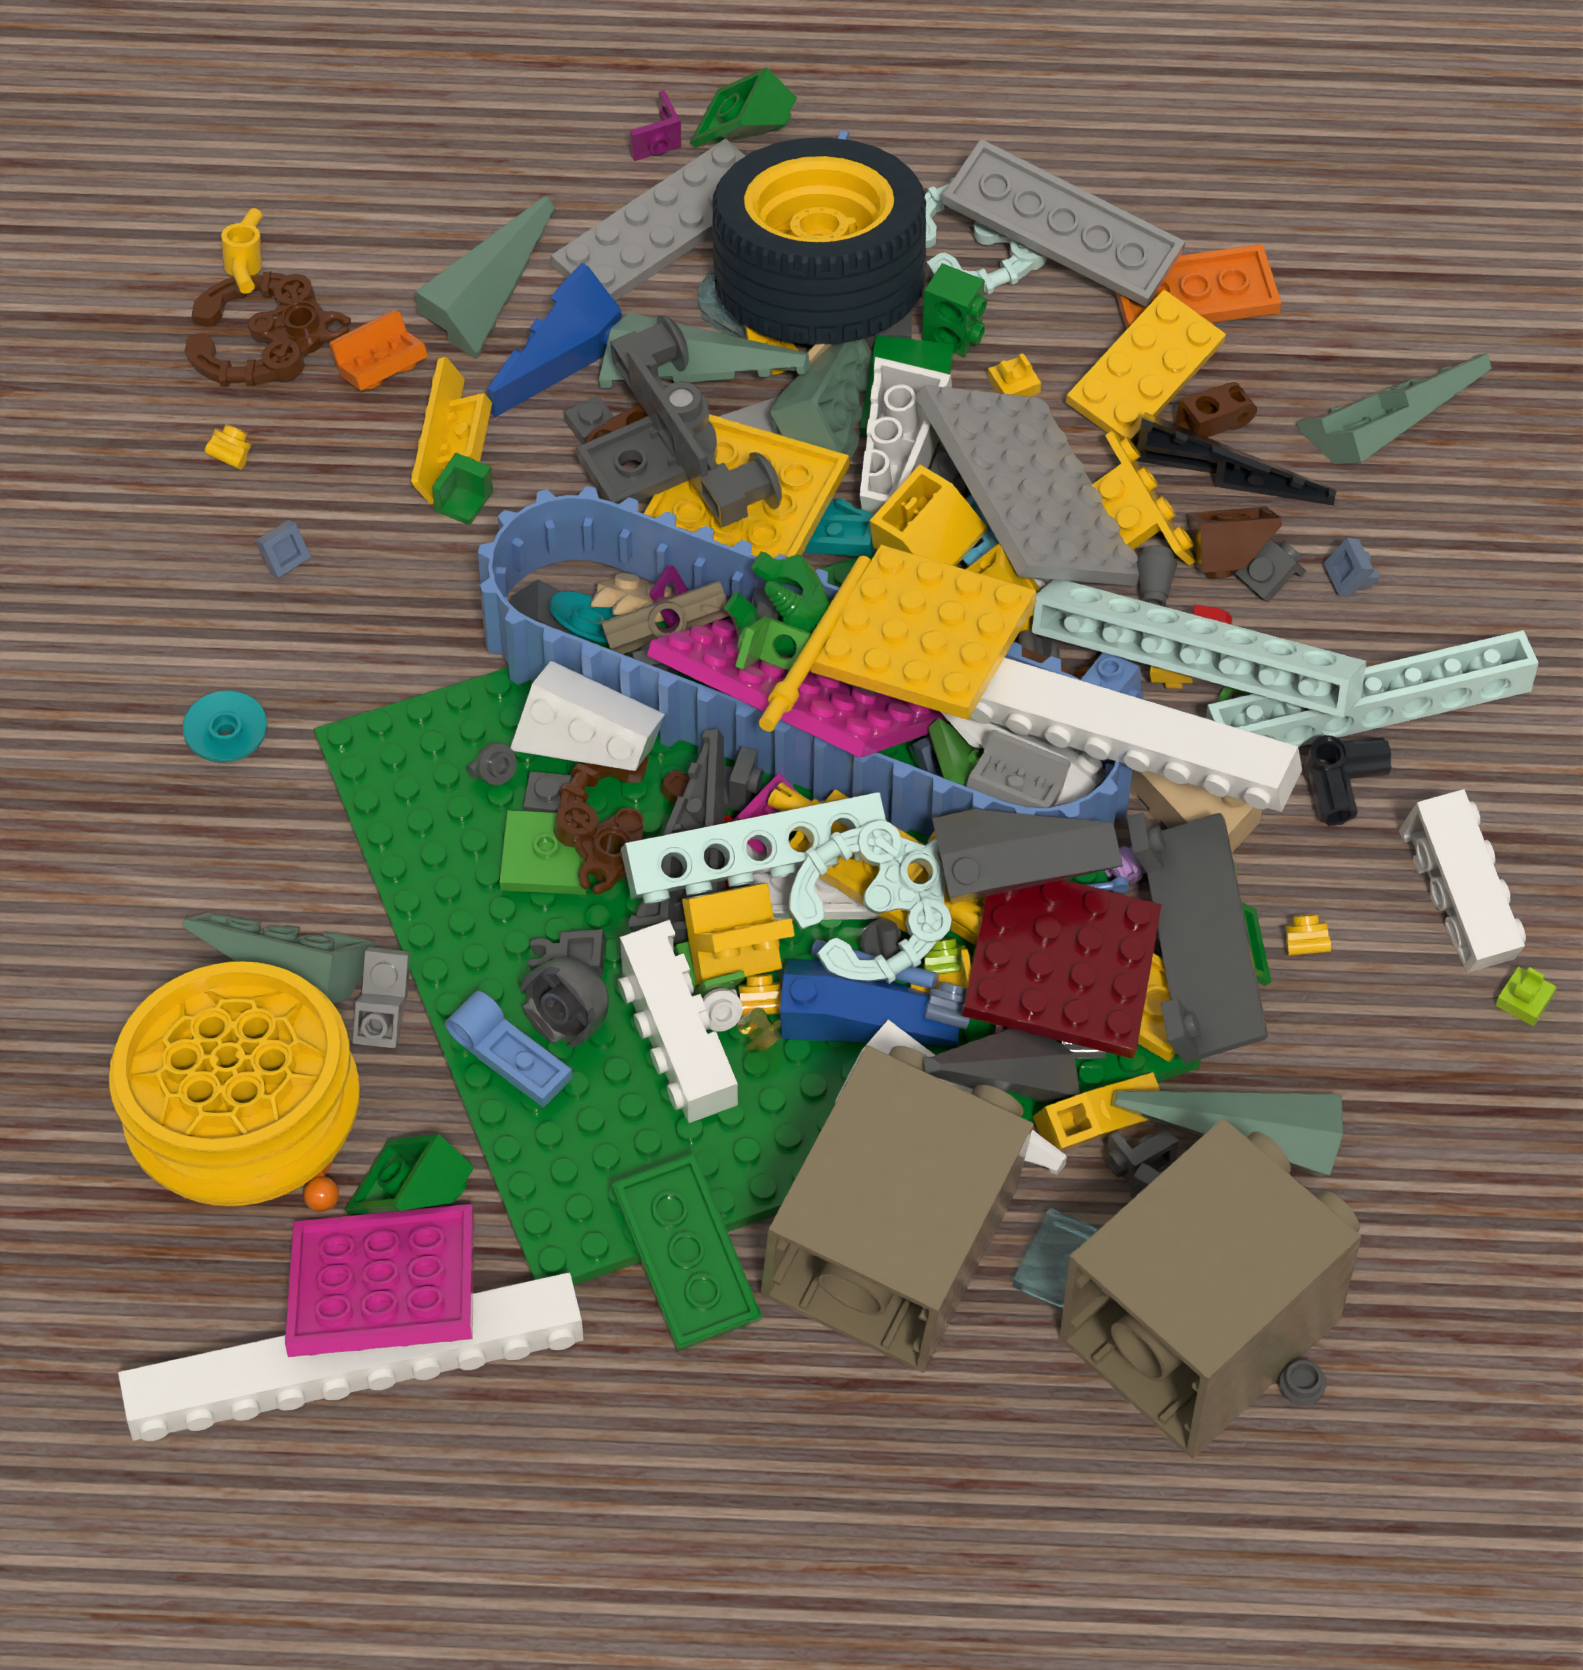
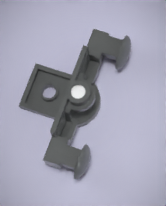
[576,315,782,528]

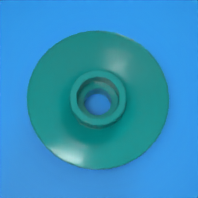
[549,591,620,643]
[183,690,267,763]

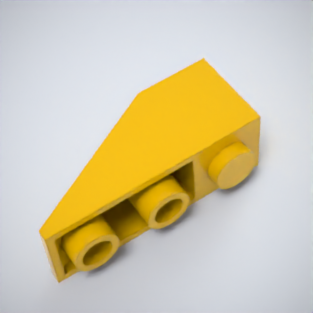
[1033,1072,1161,1153]

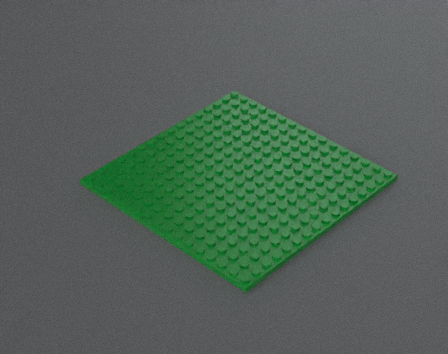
[314,551,1201,1286]

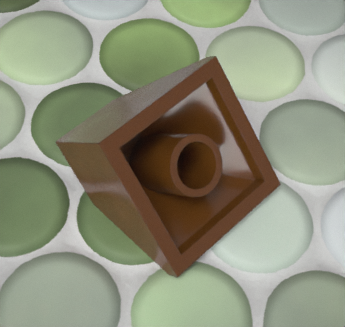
[1187,507,1282,578]

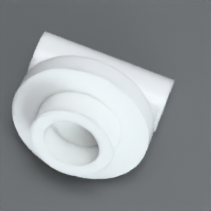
[702,988,743,1031]

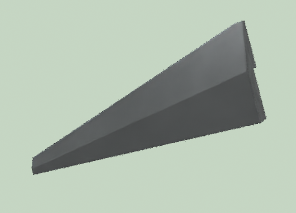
[629,728,726,944]
[923,1028,1080,1104]

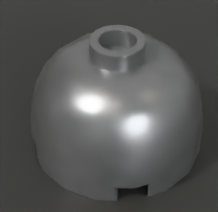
[520,957,609,1048]

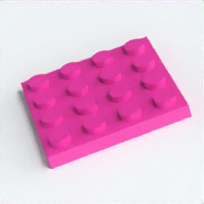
[285,1204,475,1357]

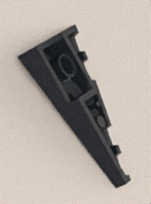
[1137,412,1336,506]

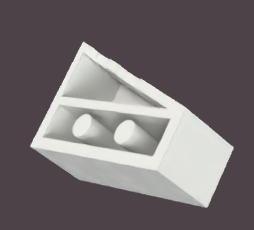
[510,661,665,771]

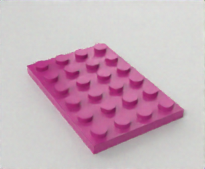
[647,618,945,758]

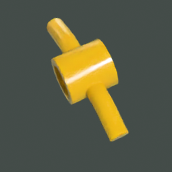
[221,208,263,294]

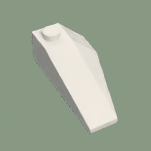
[941,712,1106,806]

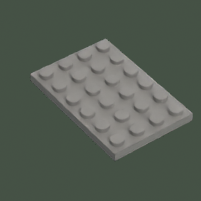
[916,385,1140,586]

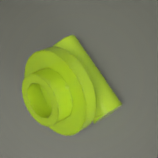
[923,938,966,975]

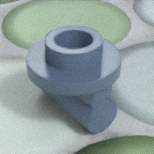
[923,982,970,1029]

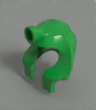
[723,551,830,657]

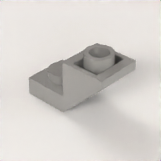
[353,947,411,1048]

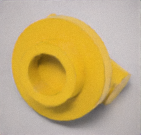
[205,424,252,470]
[1285,914,1331,956]
[738,974,782,1016]

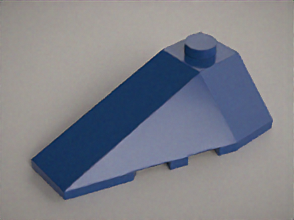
[780,959,959,1046]

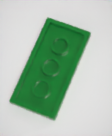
[611,1153,762,1352]

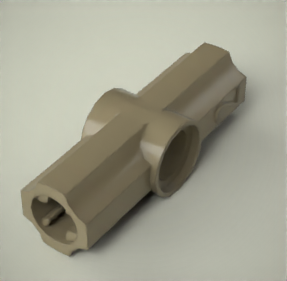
[602,580,730,654]

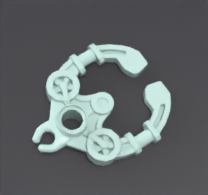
[925,178,1048,295]
[789,820,952,984]

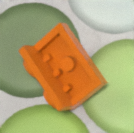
[329,310,428,391]

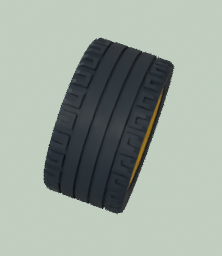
[712,137,926,345]

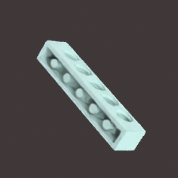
[621,792,886,904]

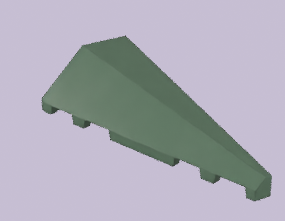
[415,196,555,359]
[599,312,810,388]
[1297,353,1492,464]
[1110,1091,1343,1177]

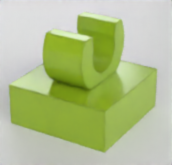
[1496,966,1557,1027]

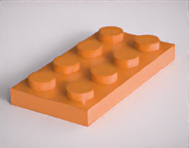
[1115,244,1282,330]

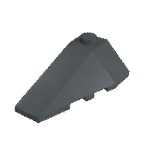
[932,809,1123,904]

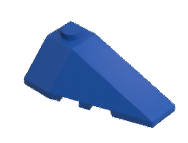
[487,263,622,417]

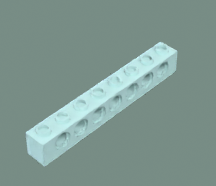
[1032,580,1366,718]
[1206,630,1539,747]

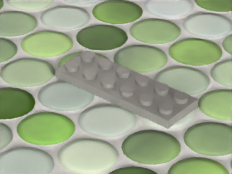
[551,139,745,301]
[942,139,1185,307]

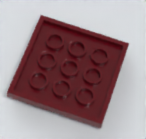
[961,880,1162,1059]

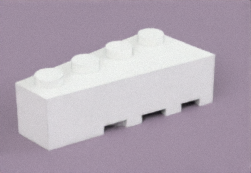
[860,357,952,515]
[1399,789,1526,973]
[617,920,738,1123]

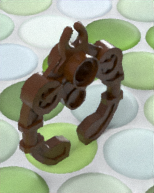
[185,271,351,387]
[553,757,690,895]

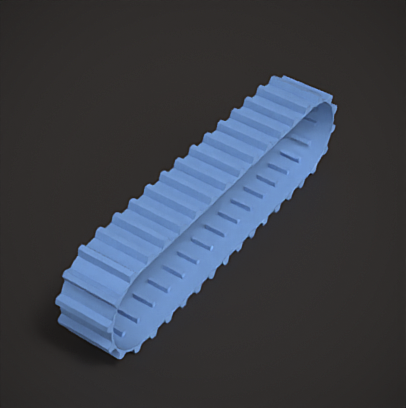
[478,486,1133,836]

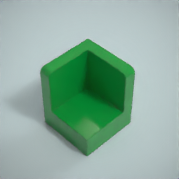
[432,452,493,525]

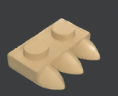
[590,573,675,622]

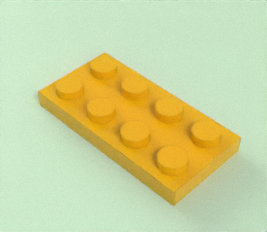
[1066,290,1226,442]

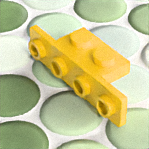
[411,357,492,504]
[1091,430,1196,566]

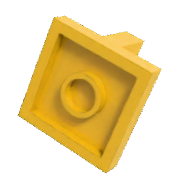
[682,883,794,985]

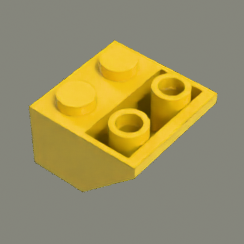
[869,464,987,567]

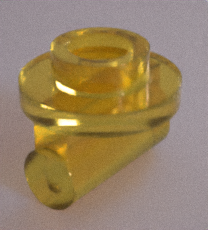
[737,1008,782,1053]

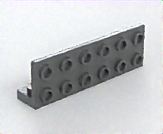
[1127,812,1268,1064]

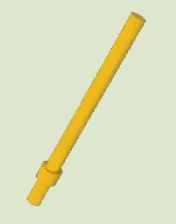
[759,556,871,732]

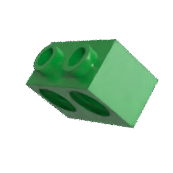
[922,263,988,358]

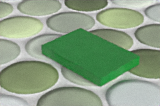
[860,335,954,446]

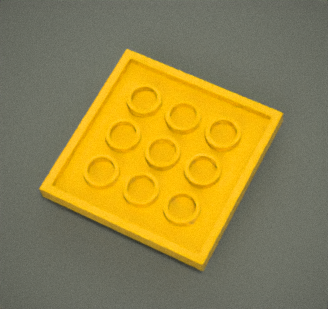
[644,414,850,558]
[811,545,1037,720]

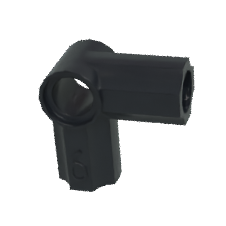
[1303,735,1392,826]

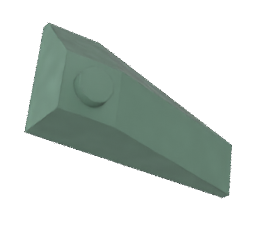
[770,339,873,461]
[183,913,377,1004]

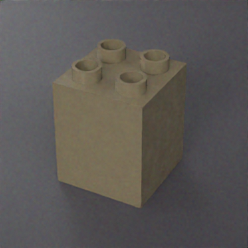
[761,1045,1034,1373]
[1059,1118,1362,1459]

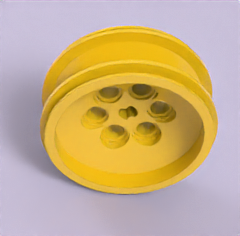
[109,961,360,1206]

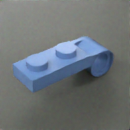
[445,991,573,1108]

